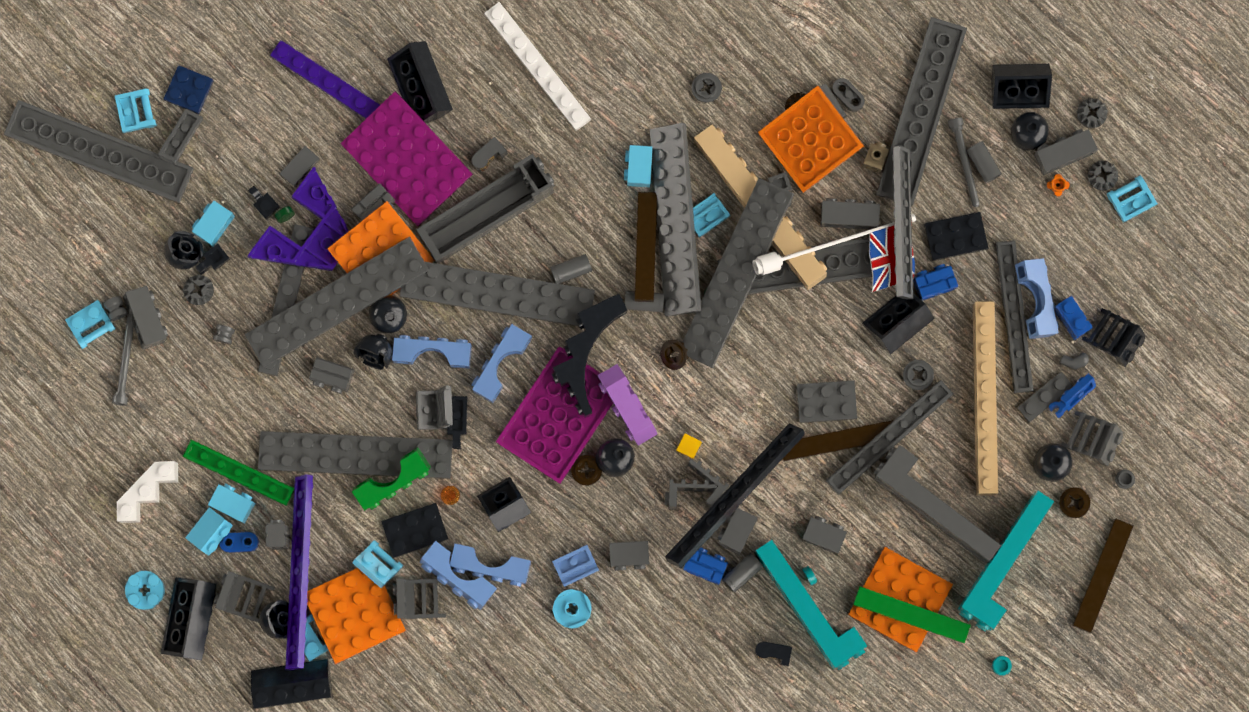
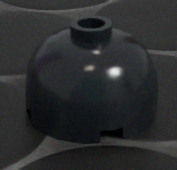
[1011,112,1049,151]
[164,231,204,270]
[369,295,407,333]
[353,334,393,370]
[596,438,635,477]
[1033,443,1072,482]
[259,599,289,639]

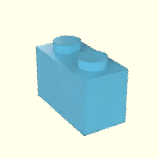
[624,145,653,188]
[192,201,235,247]
[208,483,255,524]
[185,507,233,556]

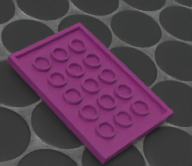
[340,91,473,227]
[496,346,613,484]

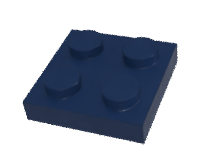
[163,65,214,115]

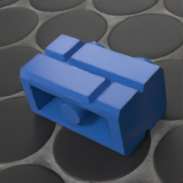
[913,264,958,301]
[1054,296,1093,341]
[683,548,728,585]

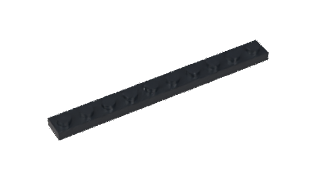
[665,423,805,568]

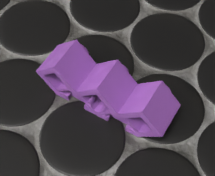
[597,364,658,446]

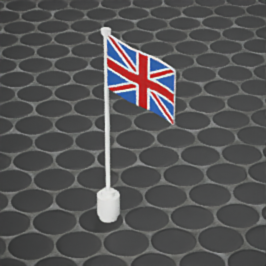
[752,214,916,293]

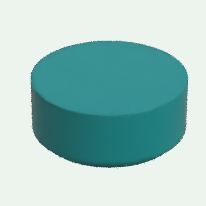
[802,566,817,586]
[992,656,1012,676]

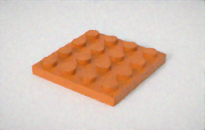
[758,86,864,193]
[327,201,435,295]
[848,547,953,653]
[307,568,406,665]

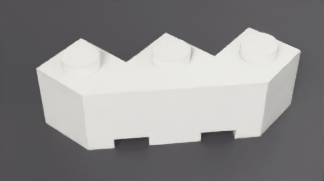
[117,461,178,523]

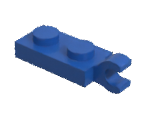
[1048,373,1096,418]

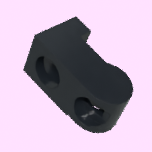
[755,642,792,667]

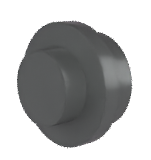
[1115,470,1135,489]

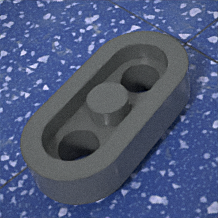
[832,78,865,112]

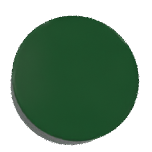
[275,206,295,223]

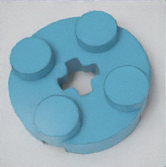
[125,571,165,610]
[553,589,592,629]

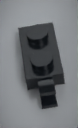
[447,396,468,449]

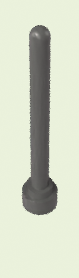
[948,117,980,207]
[112,315,134,406]

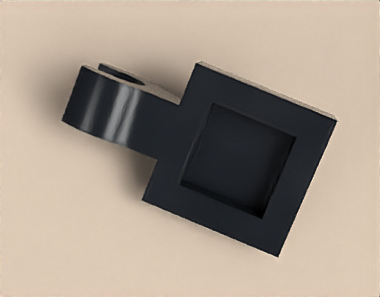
[248,186,280,220]
[196,244,230,275]

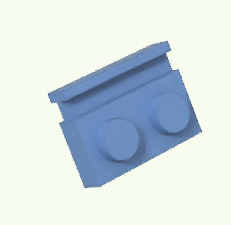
[552,545,599,587]

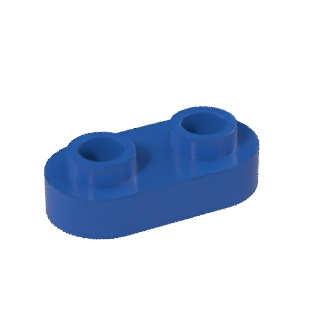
[219,532,259,553]

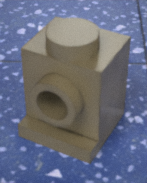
[862,142,889,173]

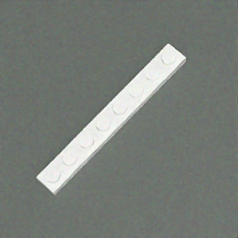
[484,2,591,131]

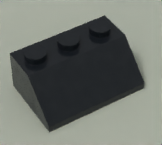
[991,63,1052,109]
[862,294,935,355]

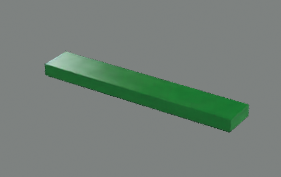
[182,439,295,506]
[853,586,971,643]

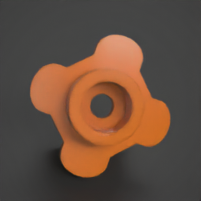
[1047,174,1070,197]

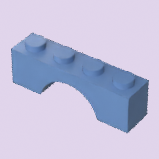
[1015,258,1059,339]
[471,324,532,403]
[392,335,472,369]
[419,541,497,610]
[450,544,531,587]

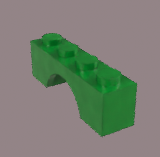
[352,447,431,511]

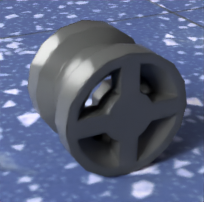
[213,324,235,345]

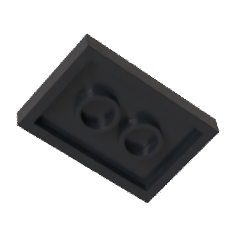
[924,212,989,261]
[381,503,449,558]

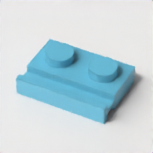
[693,193,730,238]

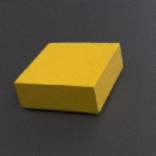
[676,433,702,459]

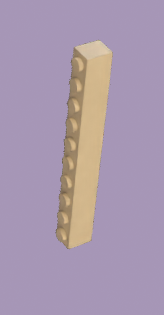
[694,125,827,290]
[973,302,998,496]

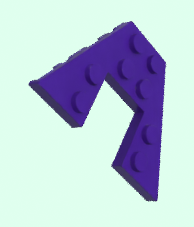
[247,167,349,271]

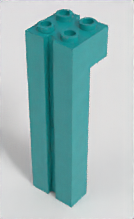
[957,491,1054,631]
[754,540,867,670]

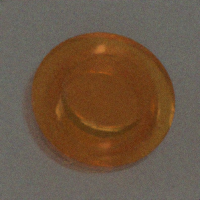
[441,486,460,505]

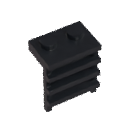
[1082,308,1146,367]

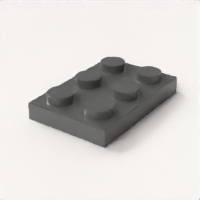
[797,380,857,423]

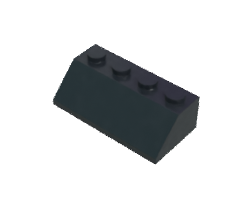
[387,41,453,123]
[161,577,217,661]
[251,659,333,709]

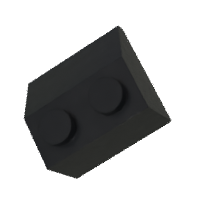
[477,477,531,532]

